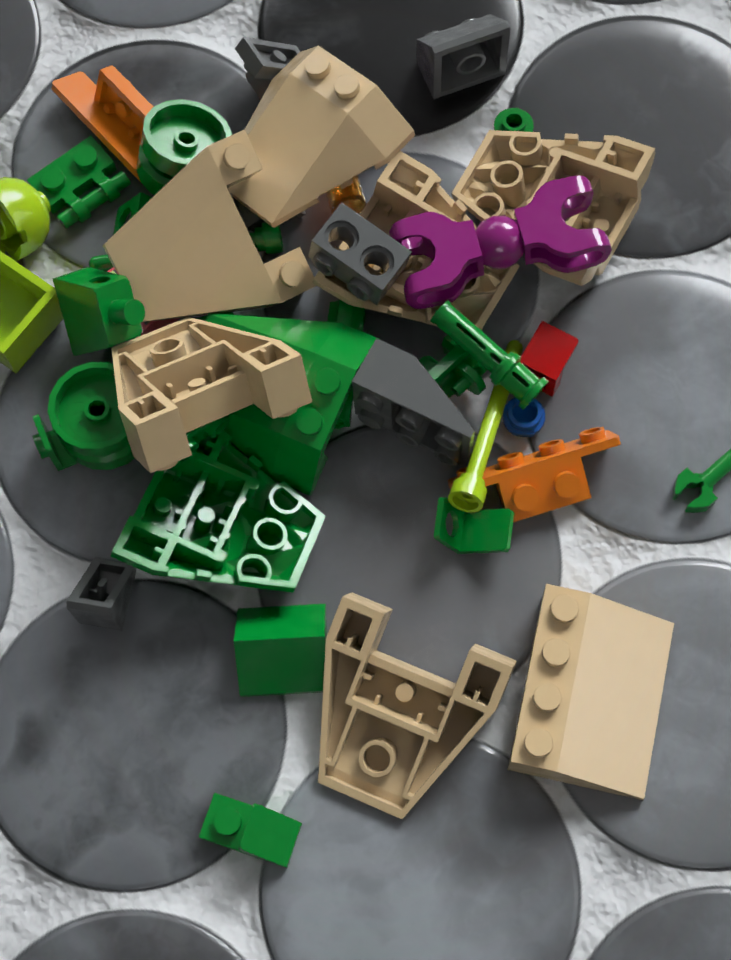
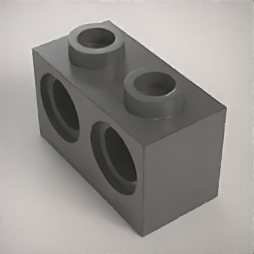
[308,202,412,305]

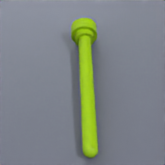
[448,340,523,513]

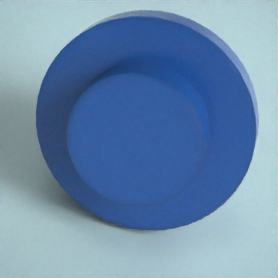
[503,398,545,437]

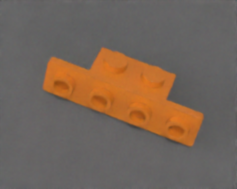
[51,65,154,181]
[447,427,621,522]

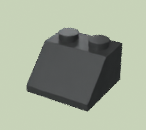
[417,14,510,99]

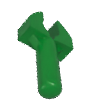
[673,448,731,513]

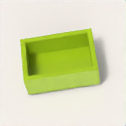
[0,251,63,373]

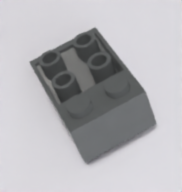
[352,338,475,467]

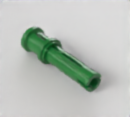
[430,300,549,410]

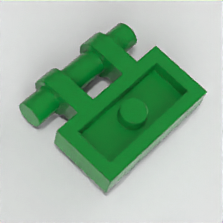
[27,135,131,229]

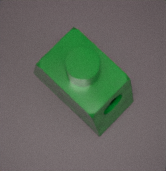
[53,267,145,356]

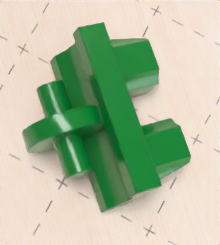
[419,333,487,398]

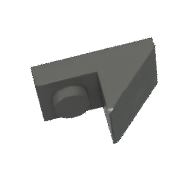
[235,37,300,100]

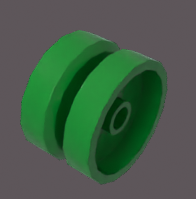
[136,99,232,195]
[47,362,135,470]

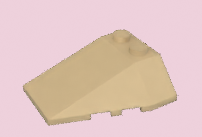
[228,46,415,228]

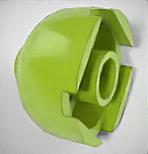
[0,177,51,261]

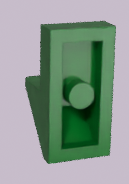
[199,793,302,868]

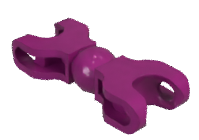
[389,175,612,309]

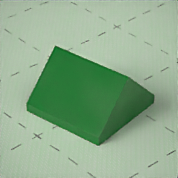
[234,604,327,697]

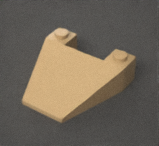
[103,129,317,322]
[111,317,312,473]
[318,592,517,819]

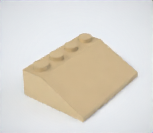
[508,584,674,800]

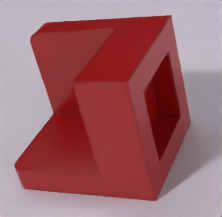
[520,321,578,397]

